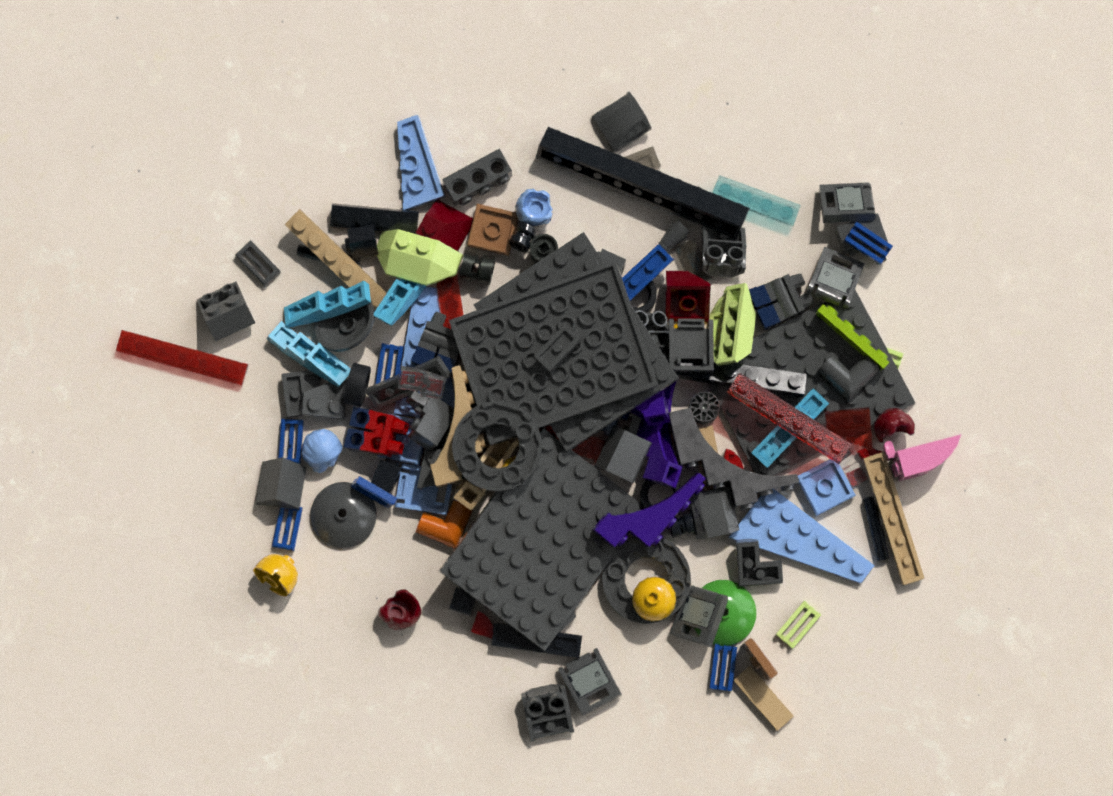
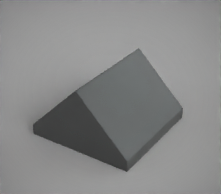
[595,425,652,483]
[256,457,306,510]

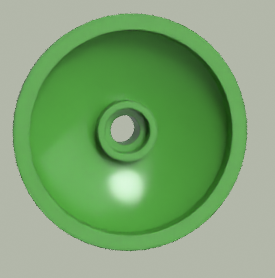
[693,580,756,646]

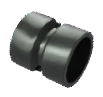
[530,234,558,264]
[460,251,496,285]

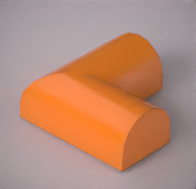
[416,500,474,549]

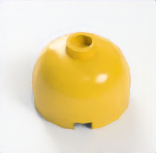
[253,554,298,597]
[632,577,676,621]

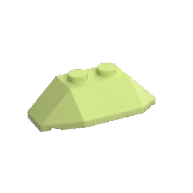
[377,229,463,286]
[709,283,756,366]

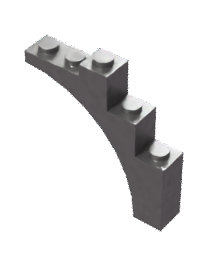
[669,408,799,510]

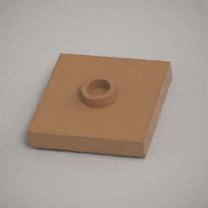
[467,204,518,256]
[742,638,778,680]

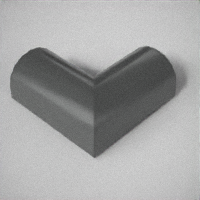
[818,355,880,402]
[736,539,783,586]

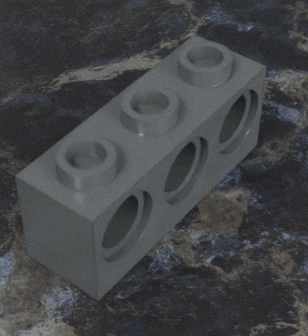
[442,148,512,206]

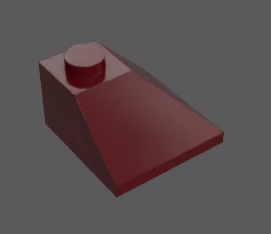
[416,200,473,251]
[665,271,711,322]

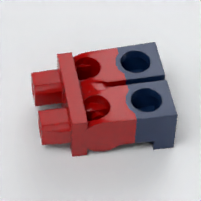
[344,406,409,457]

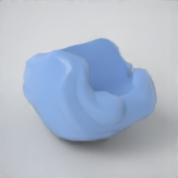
[515,189,553,226]
[302,429,343,473]

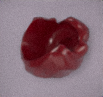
[873,408,915,443]
[377,589,422,631]

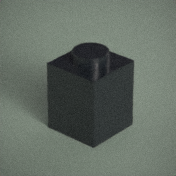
[345,224,379,259]
[371,458,402,494]
[449,587,476,616]

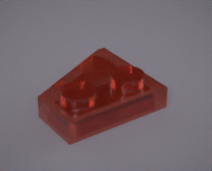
[825,407,873,450]

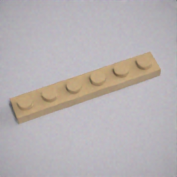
[284,209,387,310]
[862,452,925,585]

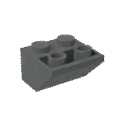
[197,281,255,341]

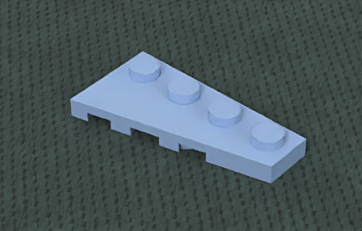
[397,115,445,210]

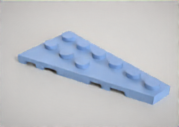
[394,287,455,423]
[729,489,875,584]

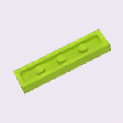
[816,304,889,372]

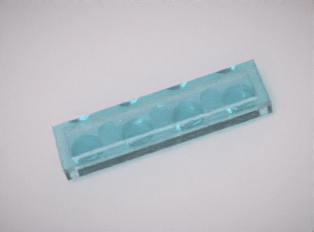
[713,175,801,227]

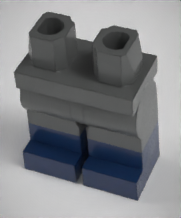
[749,273,814,331]
[411,312,460,378]

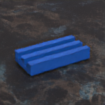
[844,222,893,265]
[376,343,404,384]
[279,419,304,464]
[351,476,397,508]
[272,507,303,551]
[709,644,737,691]

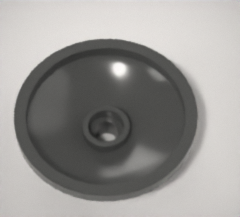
[314,302,375,352]
[310,482,377,548]

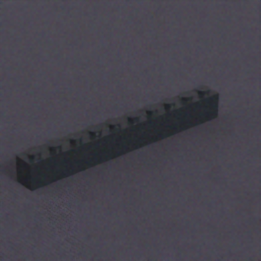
[536,127,750,239]

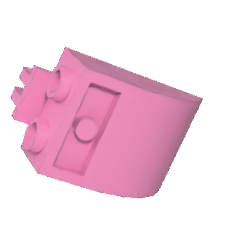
[883,434,961,481]

